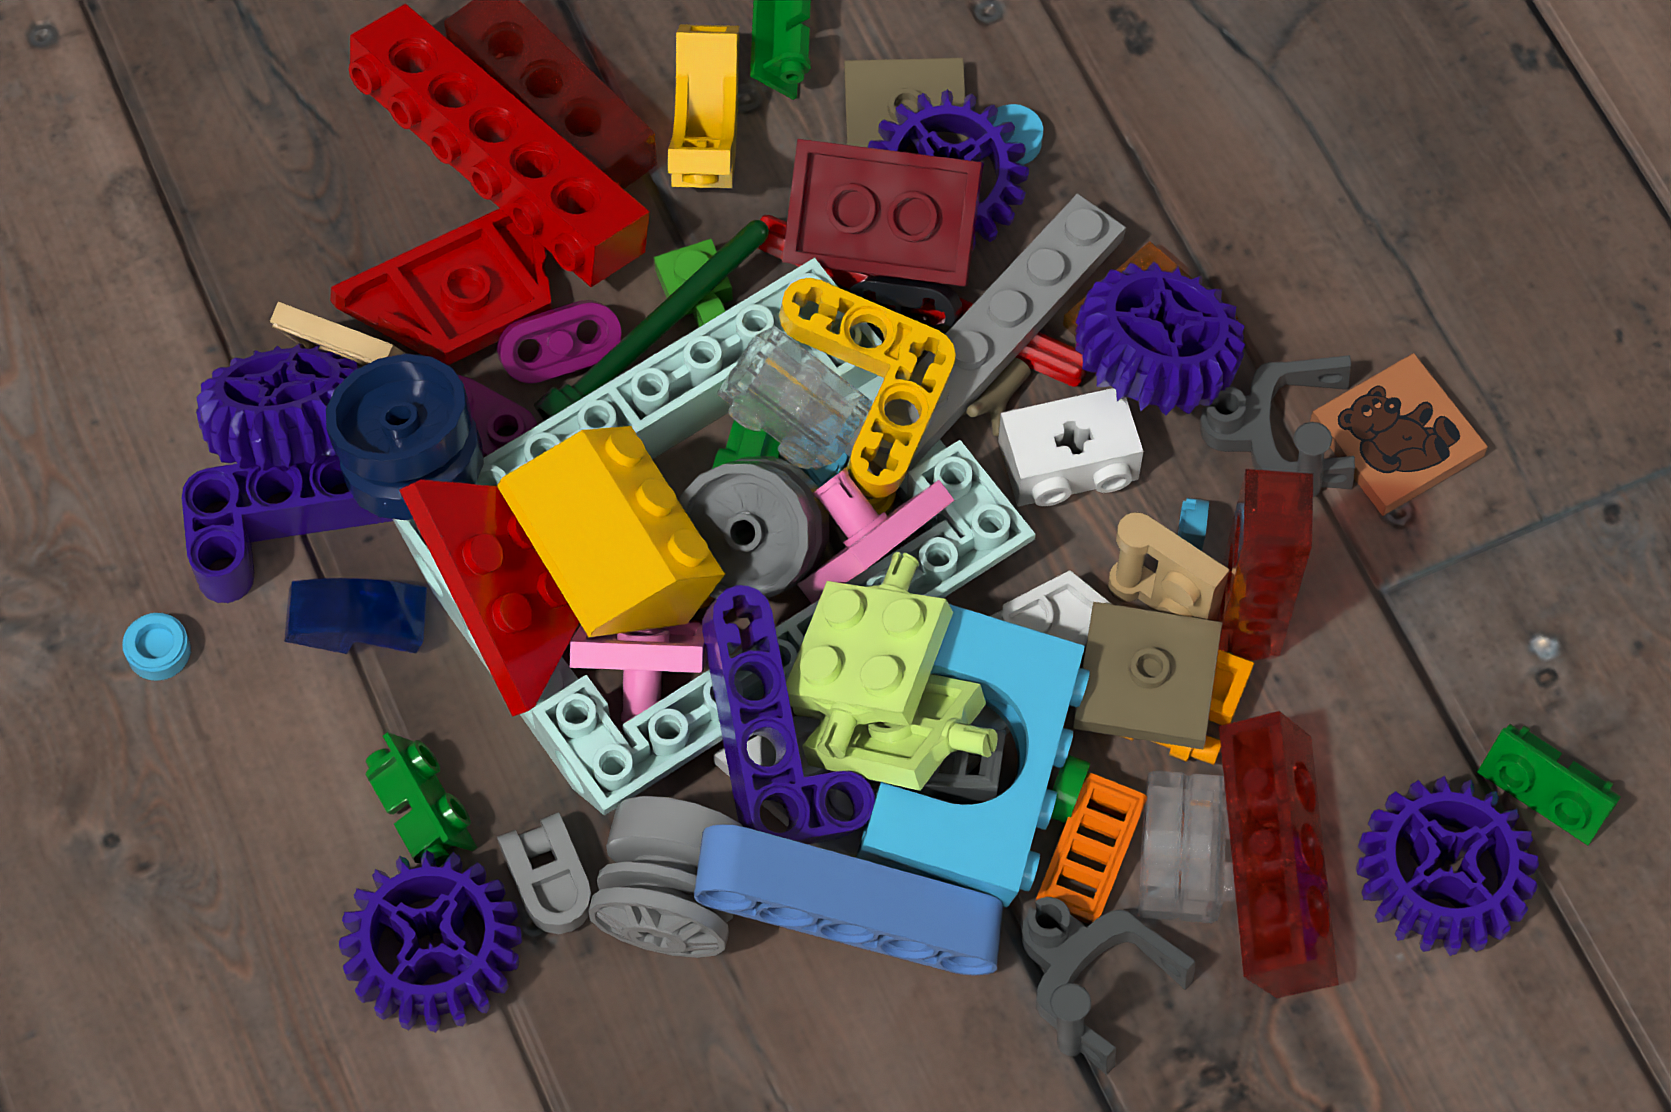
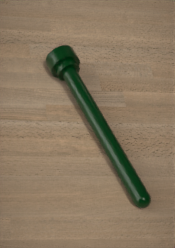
[534,220,769,421]

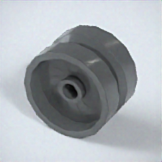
[678,456,830,599]

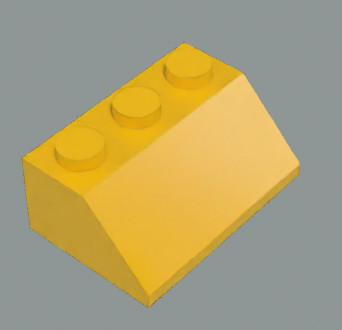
[497,426,725,637]

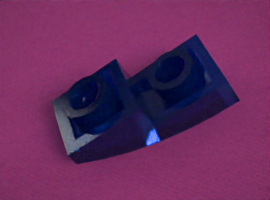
[284,578,427,654]

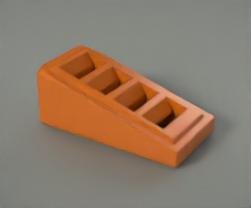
[1035,773,1147,925]

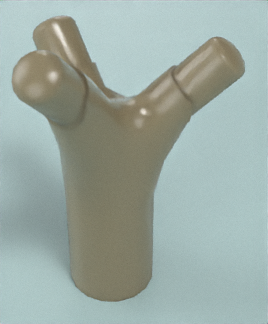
[962,358,1031,437]

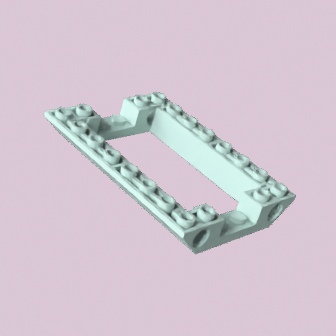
[393,258,1035,816]

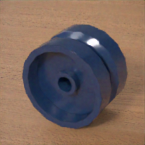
[326,354,484,520]

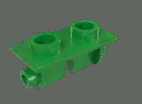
[750,0,811,100]
[1477,724,1621,846]
[365,732,478,867]

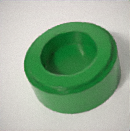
[1051,755,1091,823]

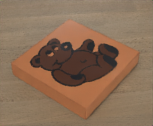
[1310,353,1488,516]

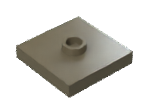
[844,58,967,154]
[1073,602,1222,750]

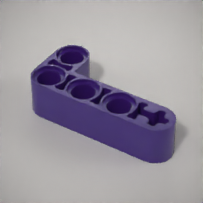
[182,454,393,603]
[702,585,875,844]

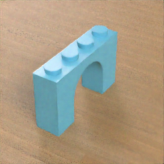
[856,604,1090,907]

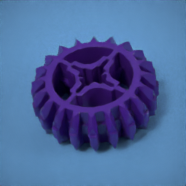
[868,89,1029,251]
[1075,261,1245,416]
[196,343,358,471]
[1356,775,1539,956]
[339,850,523,1033]

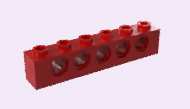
[349,3,650,288]

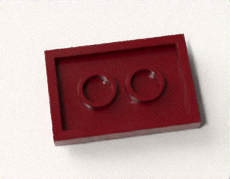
[782,139,984,286]

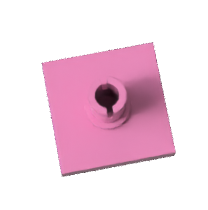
[797,468,954,604]
[570,620,708,723]

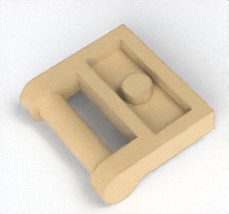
[1108,513,1230,621]

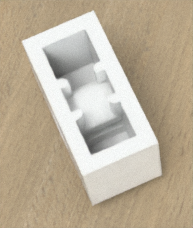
[998,388,1144,507]

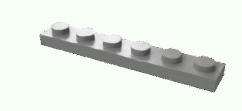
[845,193,1126,476]

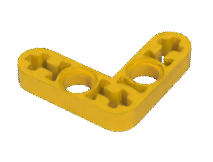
[779,278,956,498]

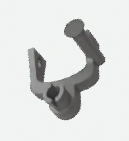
[1200,355,1355,497]
[1022,897,1195,1076]

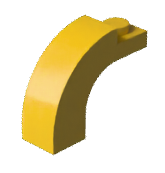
[668,24,740,188]

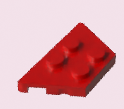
[330,208,551,365]
[399,479,580,717]

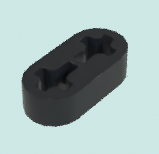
[848,275,963,338]

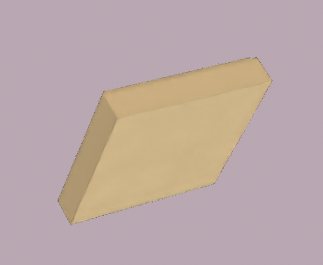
[270,302,405,368]

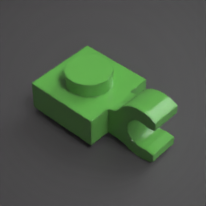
[654,239,733,328]

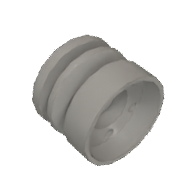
[588,796,743,958]

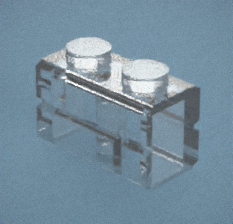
[717,326,873,470]
[1138,770,1239,924]

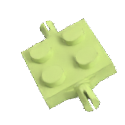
[786,552,953,759]
[793,674,998,791]

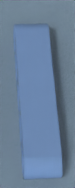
[694,824,1003,975]

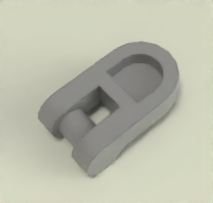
[497,812,592,934]

